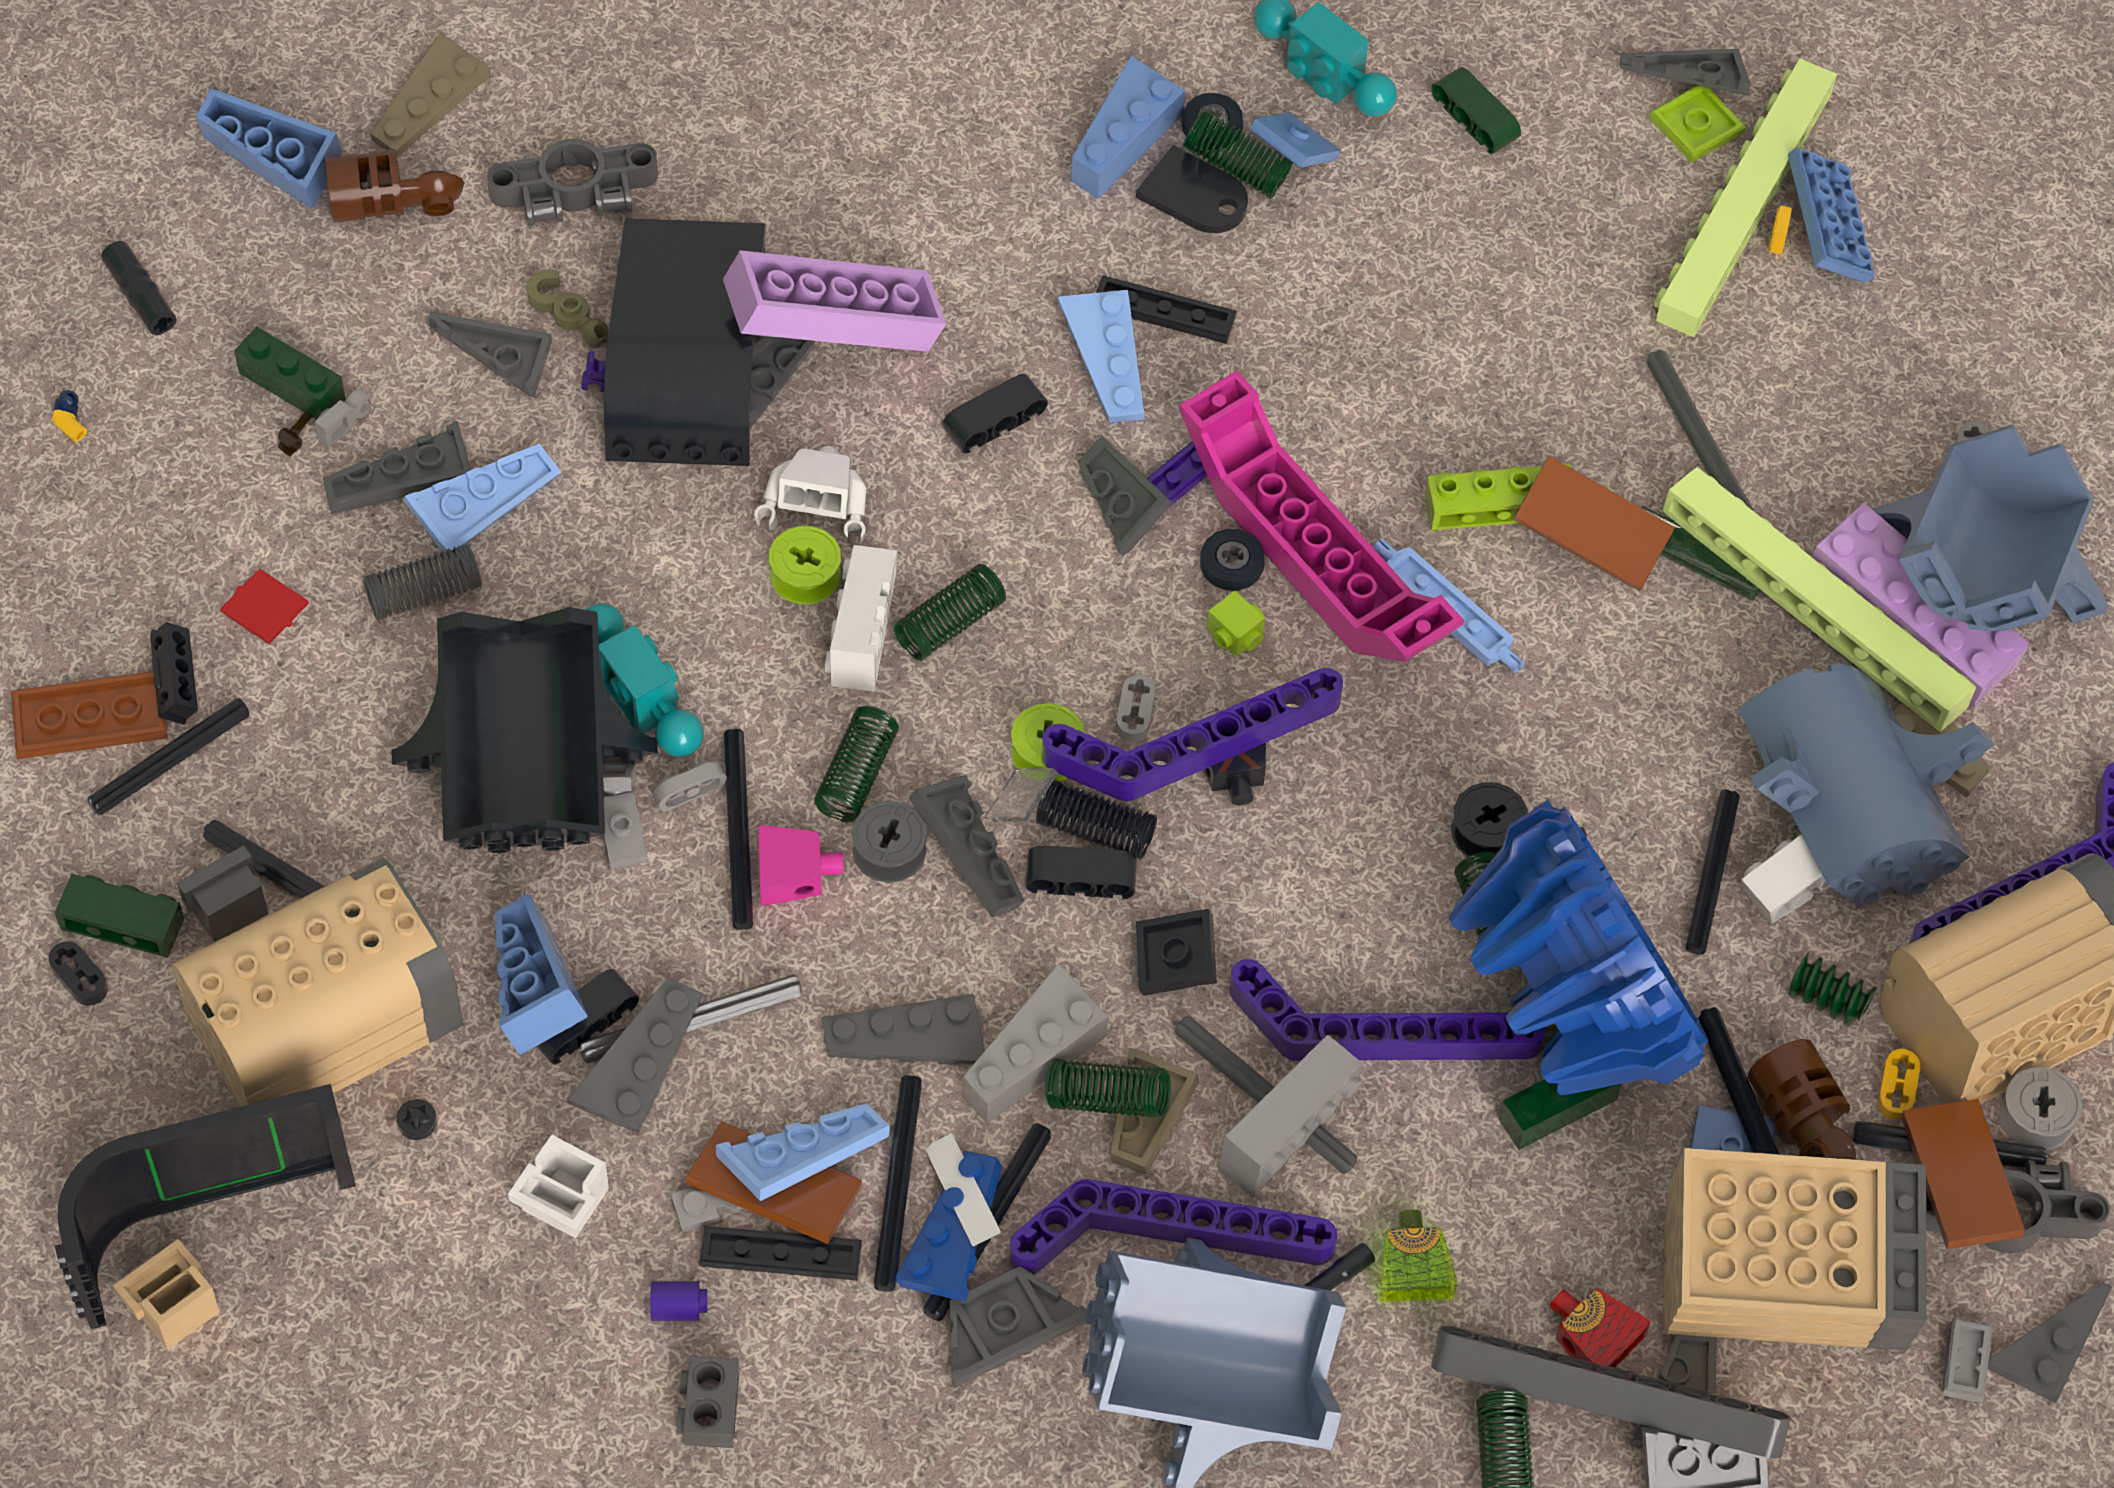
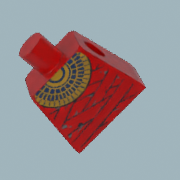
[1549,1289,1651,1368]

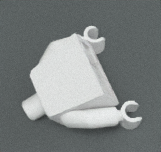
[754,446,866,544]

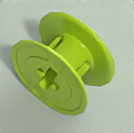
[769,526,841,604]
[1011,703,1085,784]

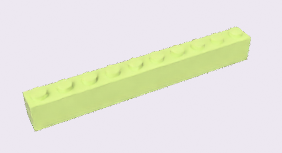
[1654,58,1837,337]
[1662,467,1976,732]

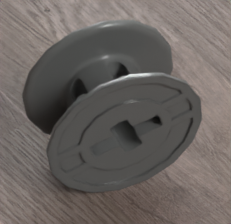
[851,801,927,883]

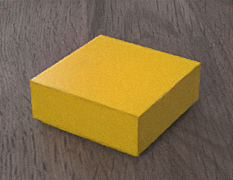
[1769,205,1792,254]

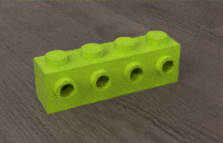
[1425,464,1571,530]

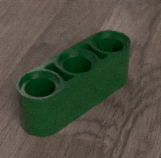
[1431,67,1521,154]

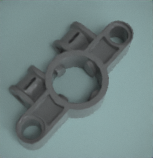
[487,139,658,226]
[1926,1160,2110,1253]

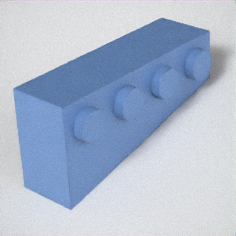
[1071,56,1185,199]
[196,88,343,209]
[495,893,588,1055]

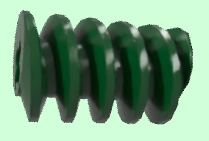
[1789,952,1878,1026]

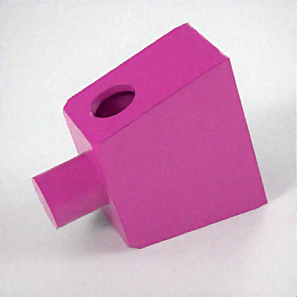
[758,825,844,906]

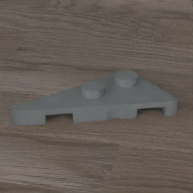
[1988,1282,2112,1403]

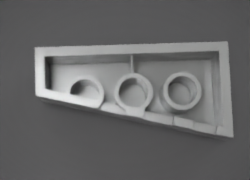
[963,963,1108,1123]
[1218,1035,1363,1198]

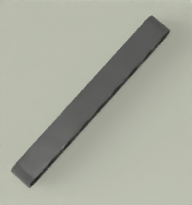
[1431,1326,1791,1459]

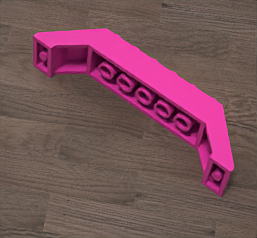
[1179,371,1464,662]

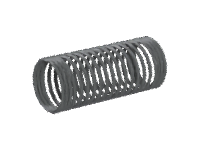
[363,543,482,620]

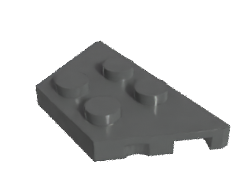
[950,1266,1087,1388]

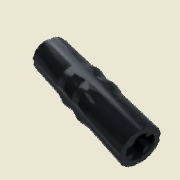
[101,241,177,335]

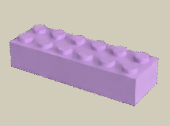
[723,250,947,352]
[1812,503,2030,707]

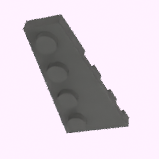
[908,775,1025,917]

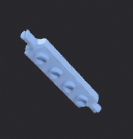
[1373,538,1525,673]

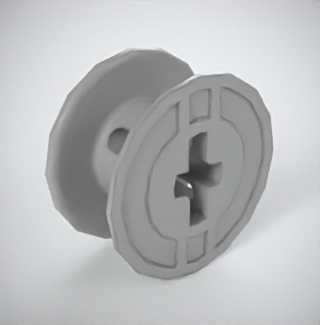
[1999,1066,2083,1150]

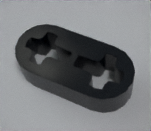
[49,942,108,1006]

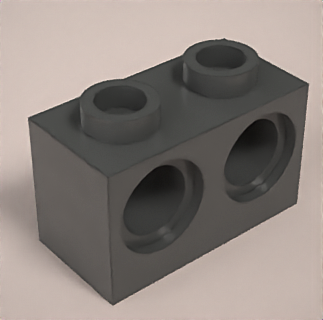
[677,1356,740,1448]

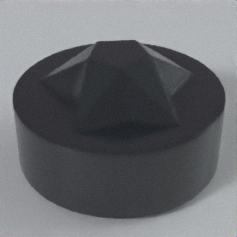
[397,1099,437,1140]

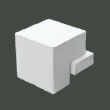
[508,1134,609,1238]

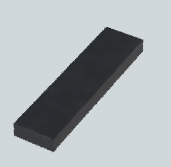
[1096,275,1237,344]
[700,1226,862,1281]

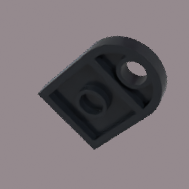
[1136,145,1248,233]

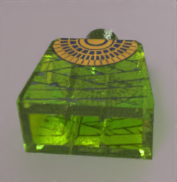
[1379,1210,1457,1302]

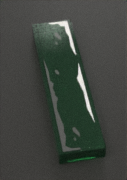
[1641,506,1760,602]

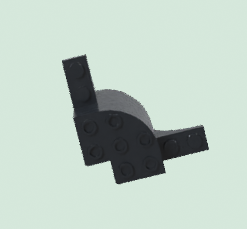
[391,607,658,853]

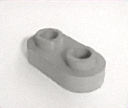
[653,761,727,812]

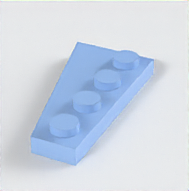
[1058,290,1144,422]
[402,444,561,552]
[716,1103,890,1201]

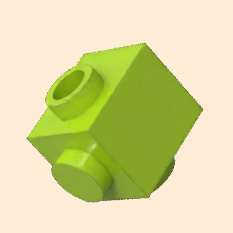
[1207,591,1265,656]

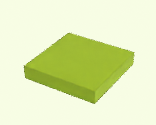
[1649,85,1746,163]

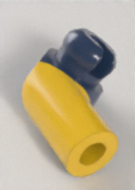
[52,390,87,442]

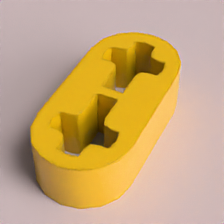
[1878,1049,1920,1120]

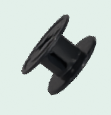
[1451,782,1528,863]

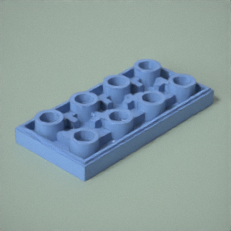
[1788,148,1875,282]

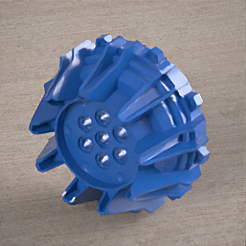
[1448,799,1709,1096]

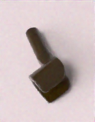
[278,412,312,456]

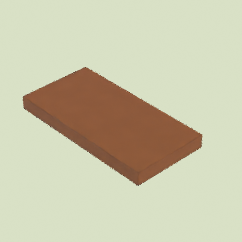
[1513,456,1675,591]
[11,671,168,759]
[1901,1099,2025,1249]
[686,1121,862,1244]

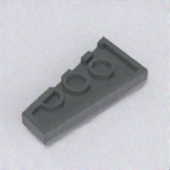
[750,336,816,429]
[323,421,471,514]
[567,978,703,1133]
[822,994,985,1065]

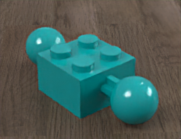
[1253,0,1397,117]
[585,603,704,757]

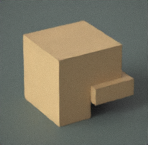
[113,1238,220,1350]

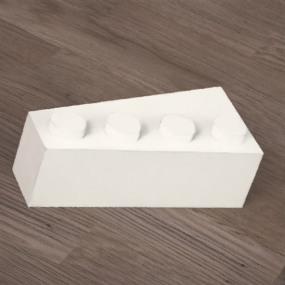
[825,545,897,692]
[1741,834,1830,924]

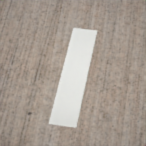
[926,1133,1001,1246]

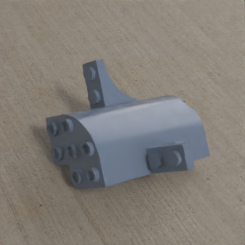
[1872,425,2109,631]
[1738,664,1995,906]
[1082,1237,1346,1488]

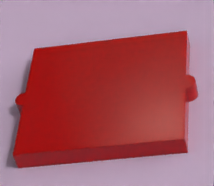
[220,569,309,644]

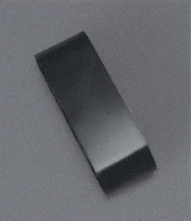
[942,374,1048,454]
[1025,846,1137,899]
[537,969,640,1065]

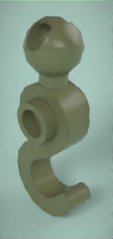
[526,270,609,346]

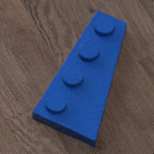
[895,1150,1002,1302]

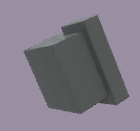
[177,845,268,942]

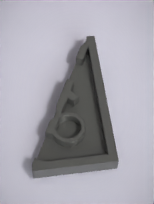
[1620,49,1750,95]
[429,312,552,397]

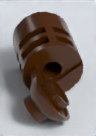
[325,149,465,223]
[1747,1039,1856,1160]

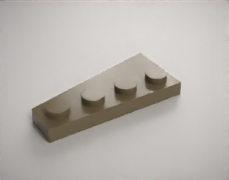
[370,33,491,157]

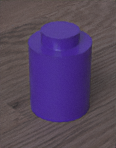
[650,1281,708,1321]

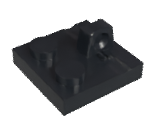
[1136,909,1217,996]

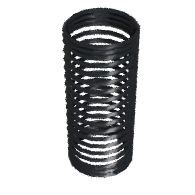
[1036,778,1157,860]

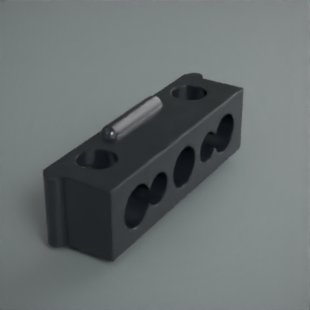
[150,622,198,725]

